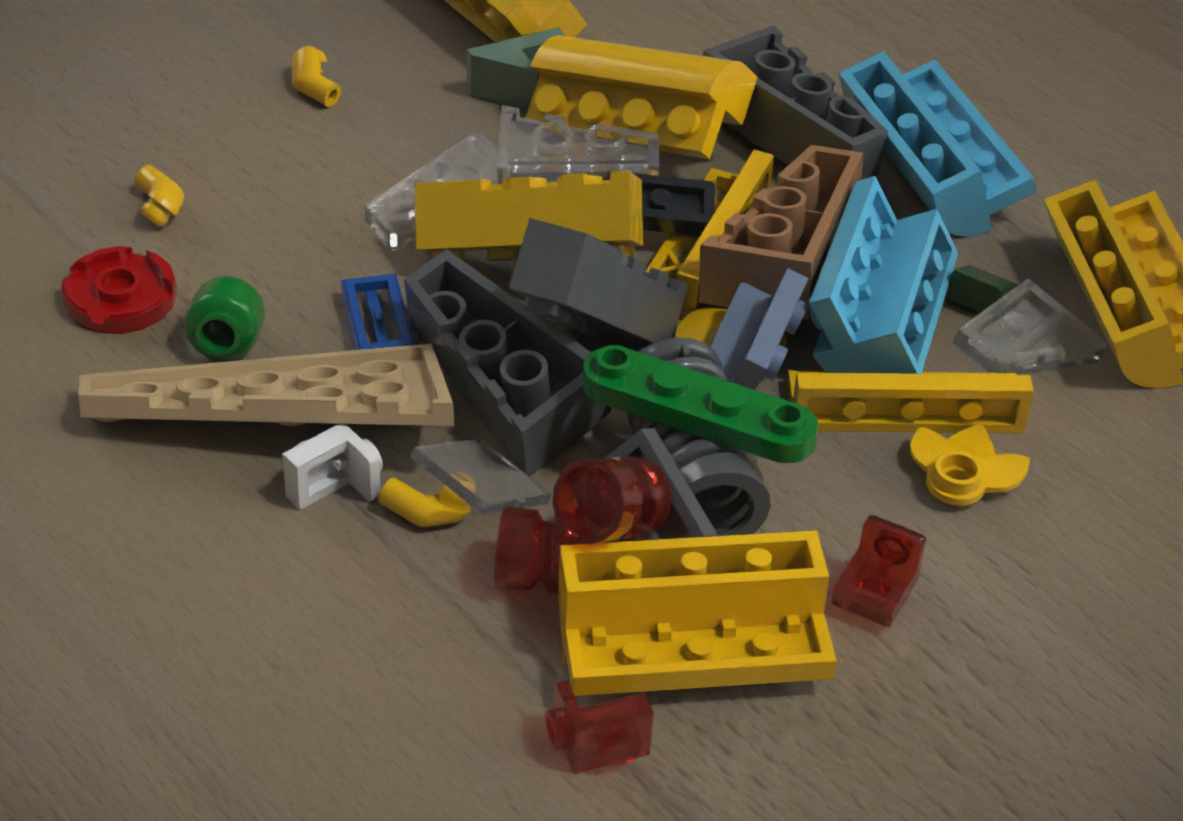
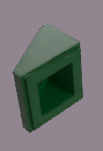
[946,265,1019,321]

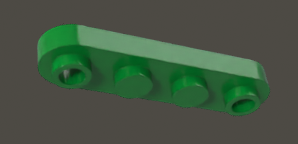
[583,345,818,463]

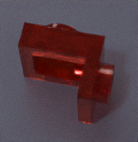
[831,515,926,628]
[545,680,654,774]

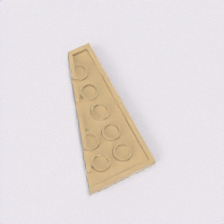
[78,343,454,426]

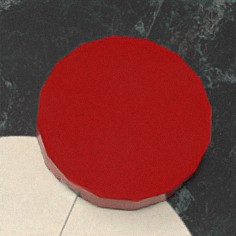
[61,246,177,334]

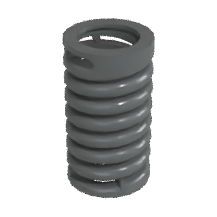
[627,338,771,536]

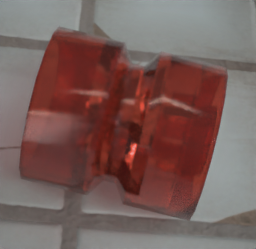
[552,455,672,544]
[494,506,593,594]

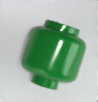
[184,276,265,361]

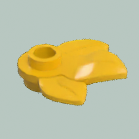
[910,424,1030,506]

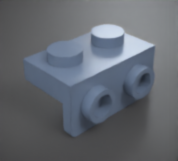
[710,268,809,390]

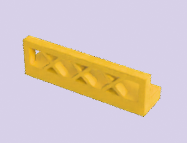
[646,149,774,319]
[787,370,1034,433]

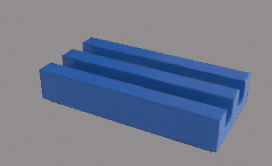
[341,274,415,350]

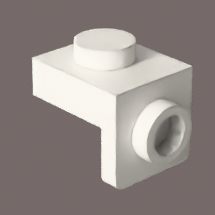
[283,424,383,510]

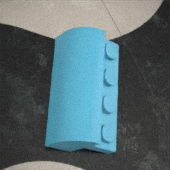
[838,51,1036,236]
[809,176,958,374]

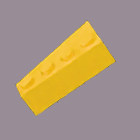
[415,171,643,261]

